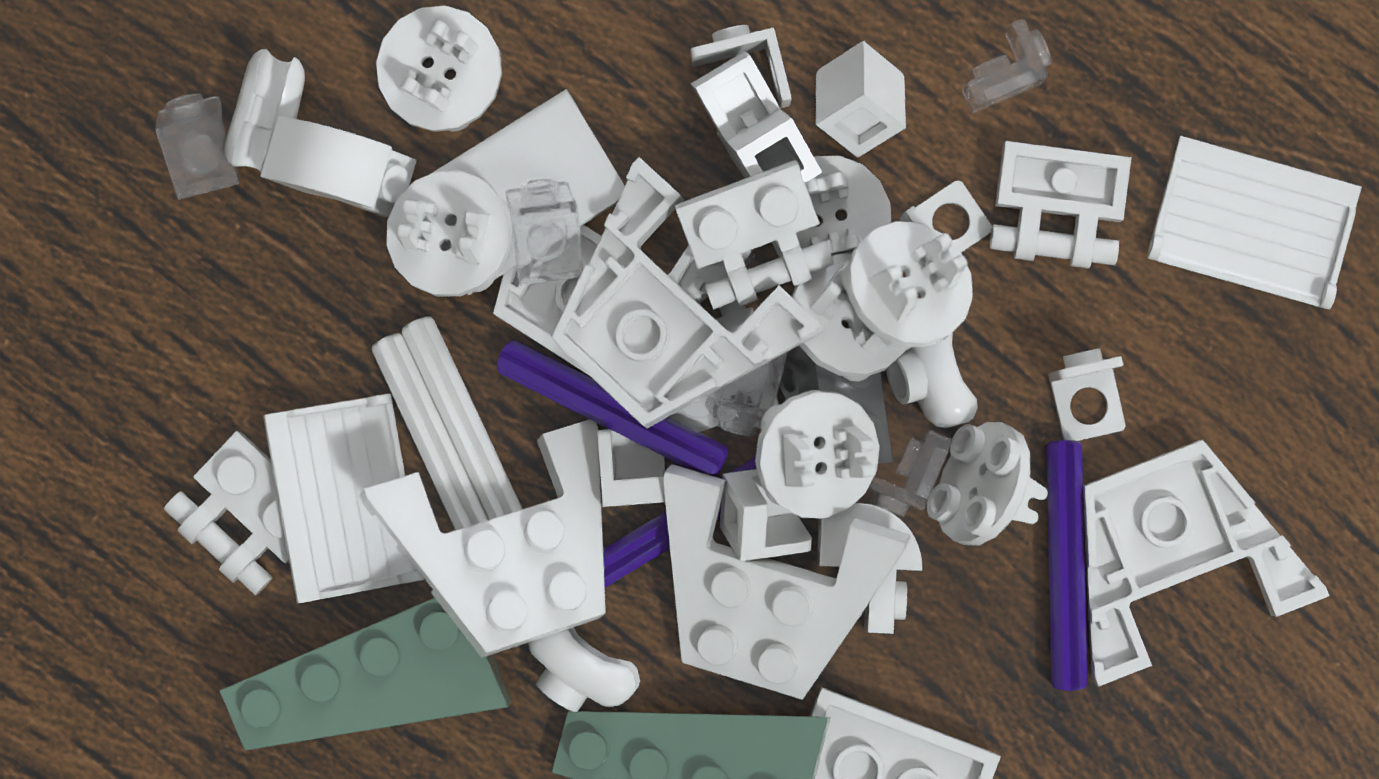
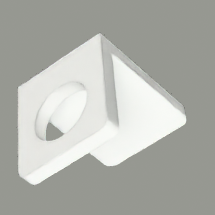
[690,25,792,108]
[899,180,992,252]
[1048,348,1125,441]

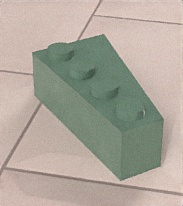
[220,598,513,750]

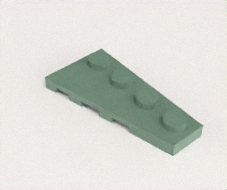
[552,711,831,779]

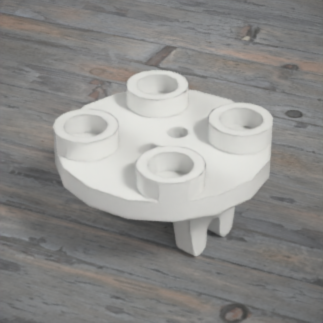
[376,5,502,132]
[772,156,891,257]
[387,171,512,296]
[842,221,973,351]
[791,253,905,382]
[755,390,880,518]
[927,422,1048,546]

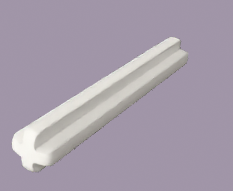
[402,316,522,520]
[372,333,489,530]

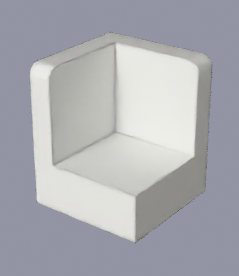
[816,41,906,157]
[597,429,665,507]
[720,469,812,562]

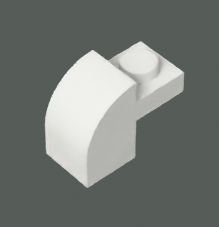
[691,51,822,182]
[260,115,417,218]
[817,503,922,634]

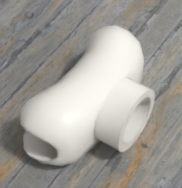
[225,49,305,172]
[886,332,978,428]
[528,627,640,712]

